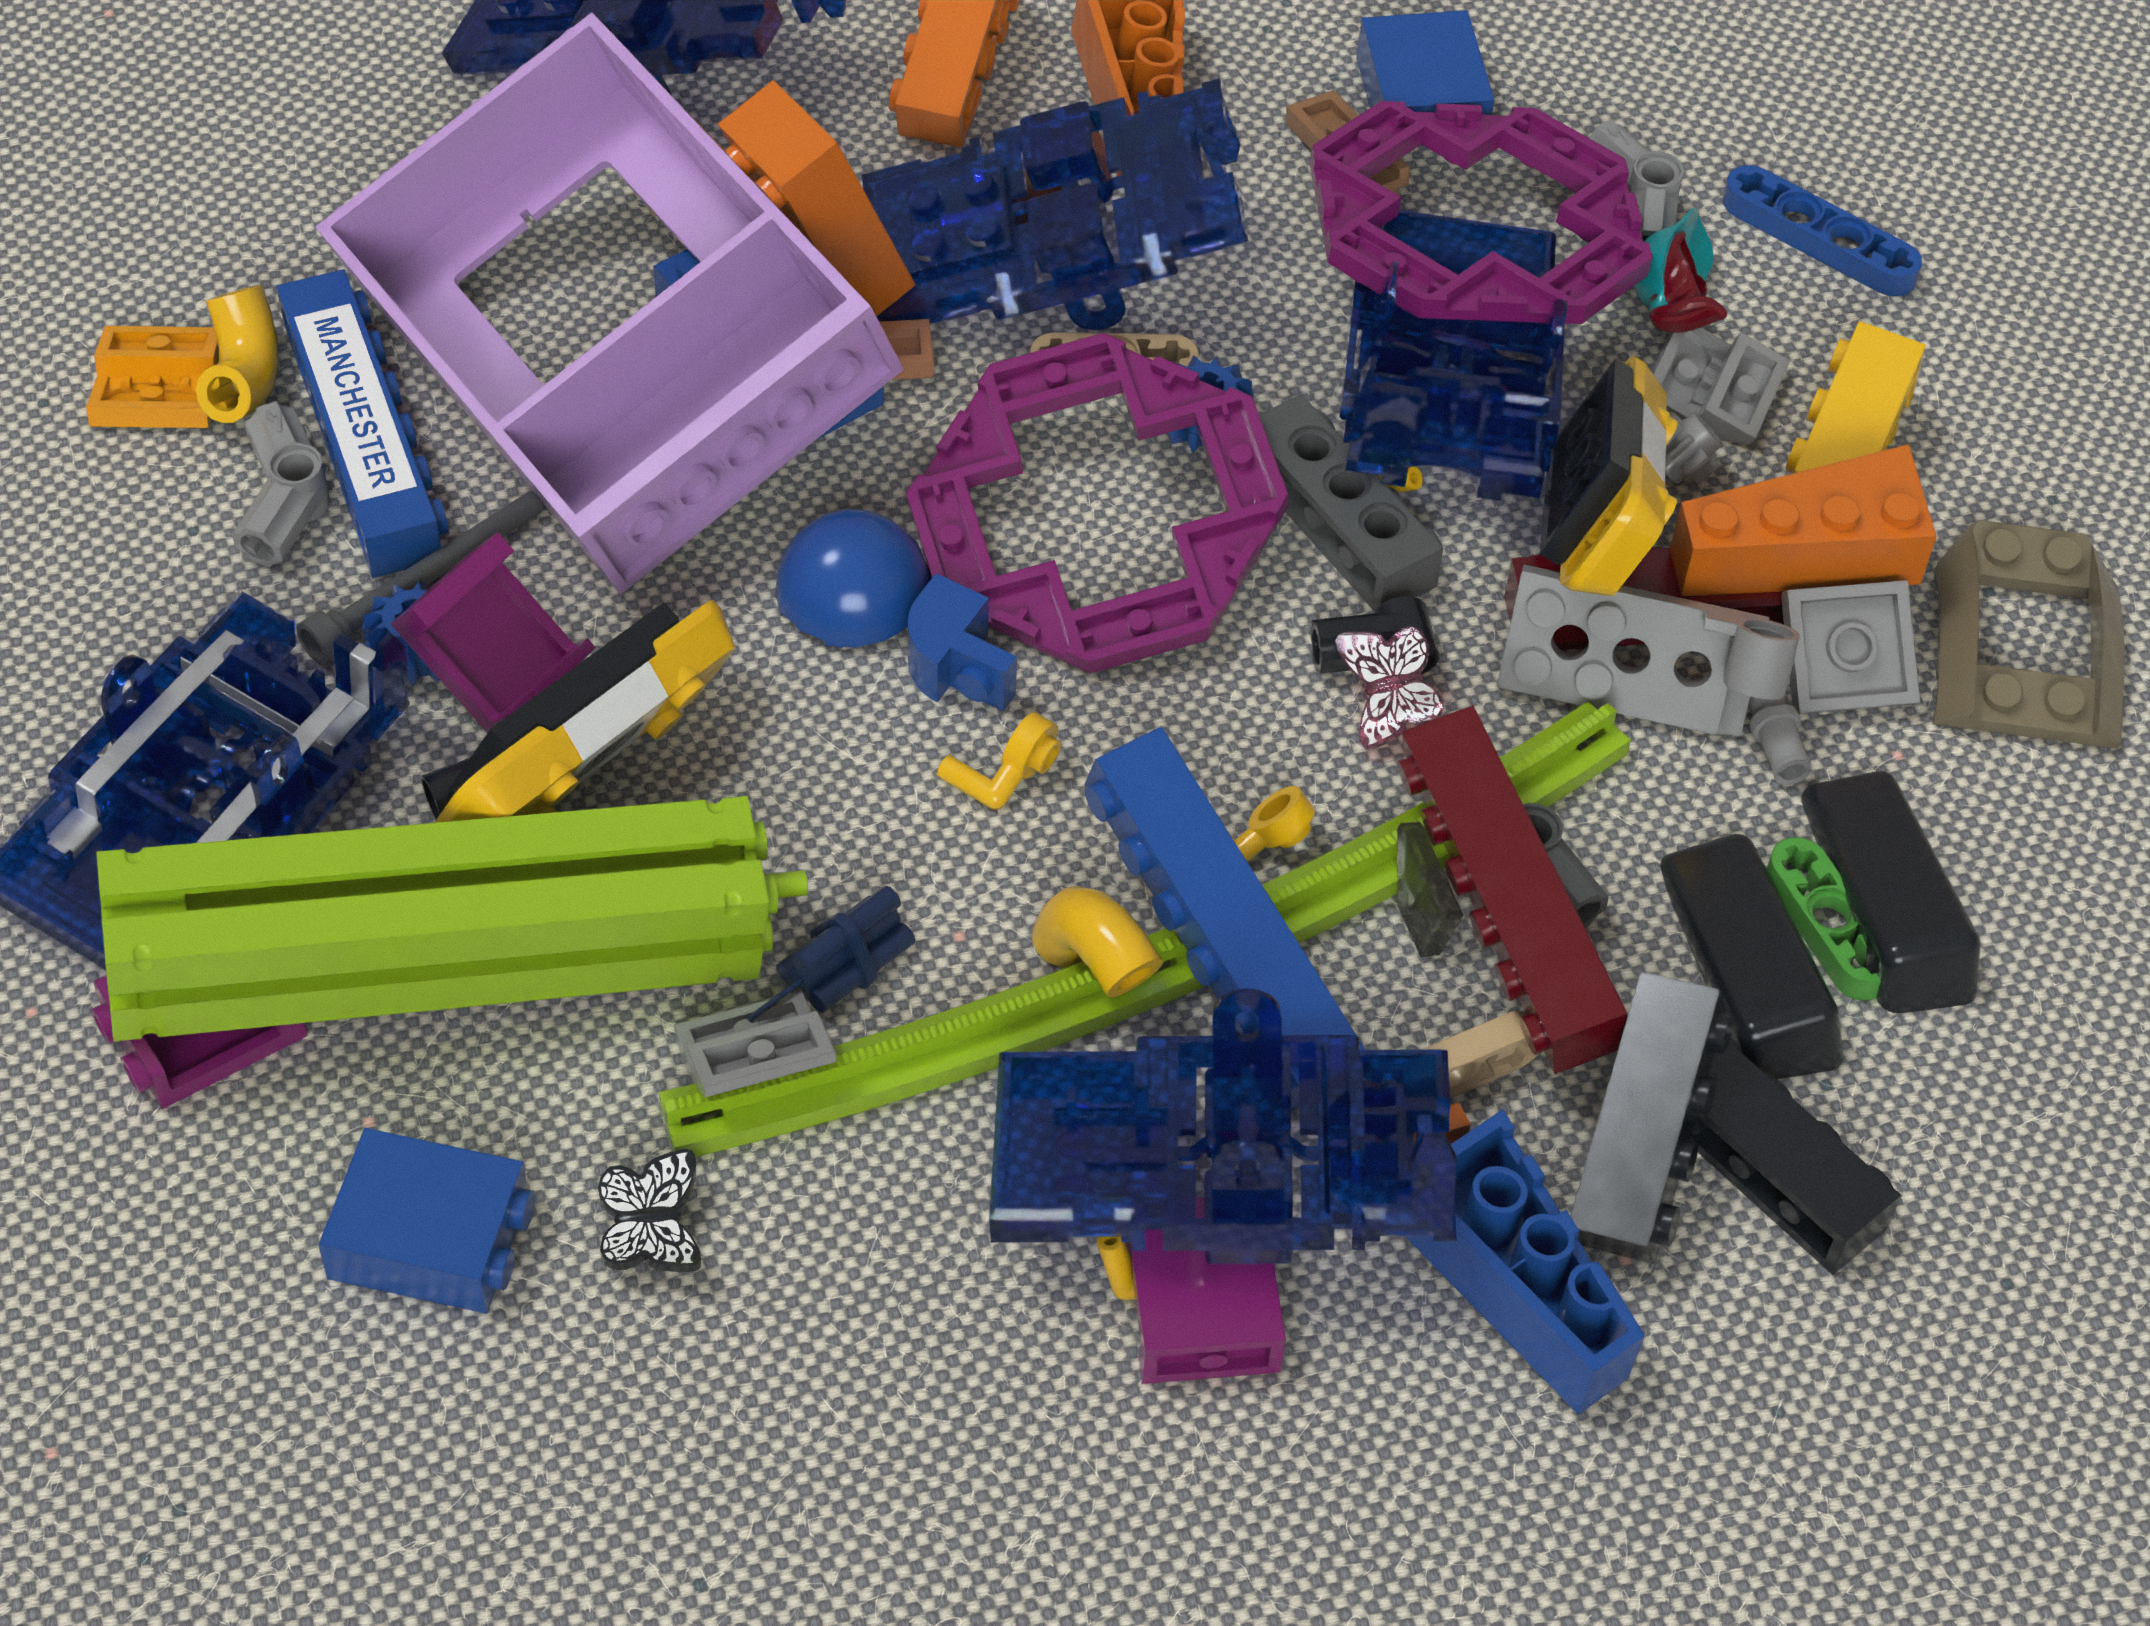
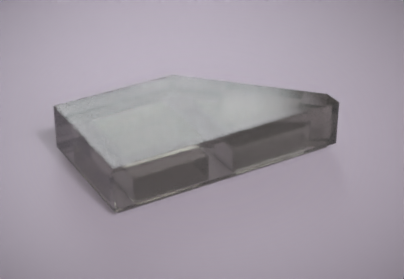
[1397,822,1464,957]

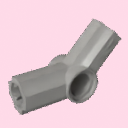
[1589,119,1684,242]
[232,401,330,567]

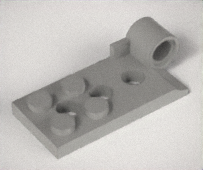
[1497,565,1800,737]

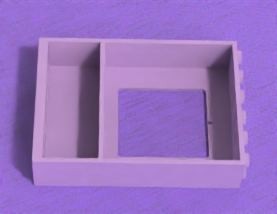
[315,12,904,595]

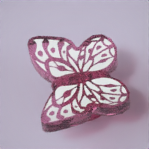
[1336,626,1444,750]

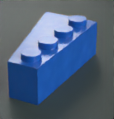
[1390,1109,1645,1415]

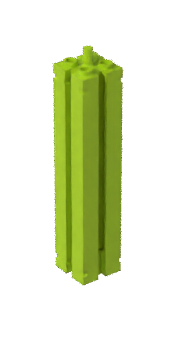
[96,796,808,1042]

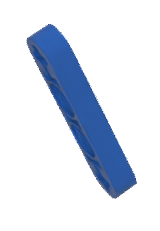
[1723,165,1922,296]

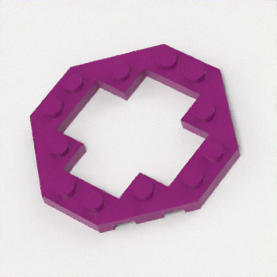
[1309,101,1653,324]
[906,333,1288,674]

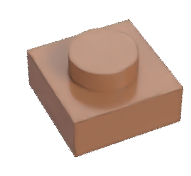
[879,319,934,380]

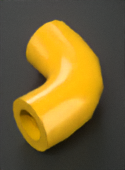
[196,284,279,423]
[1032,886,1163,998]

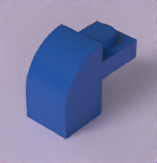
[908,573,1017,711]

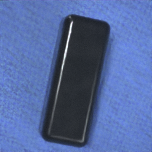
[1801,771,1981,1013]
[1660,834,1843,1079]

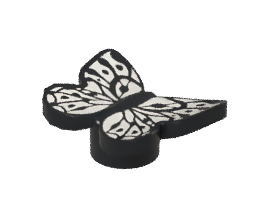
[598,1149,701,1272]

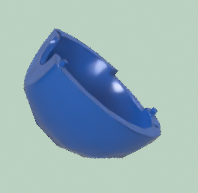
[775,509,931,648]

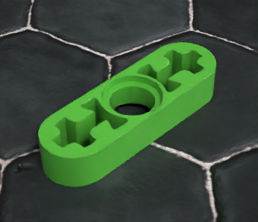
[1766,837,1881,1001]

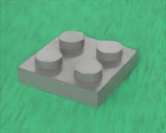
[1781,580,1921,715]

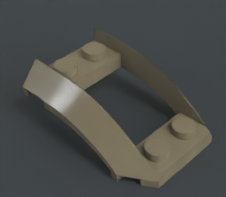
[1933,520,2125,749]

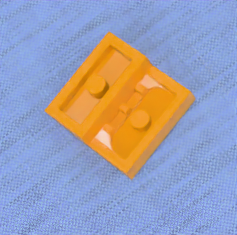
[86,326,219,428]

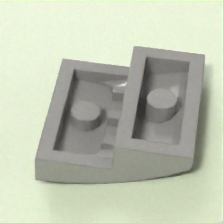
[1651,328,1790,445]
[674,990,837,1097]

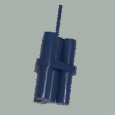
[747,886,916,1022]

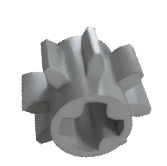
[1665,411,1723,485]

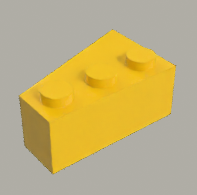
[1785,321,1926,473]

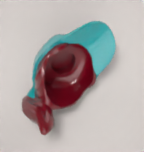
[1633,207,1727,333]

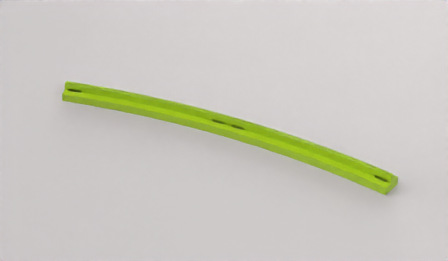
[659,701,1631,1157]

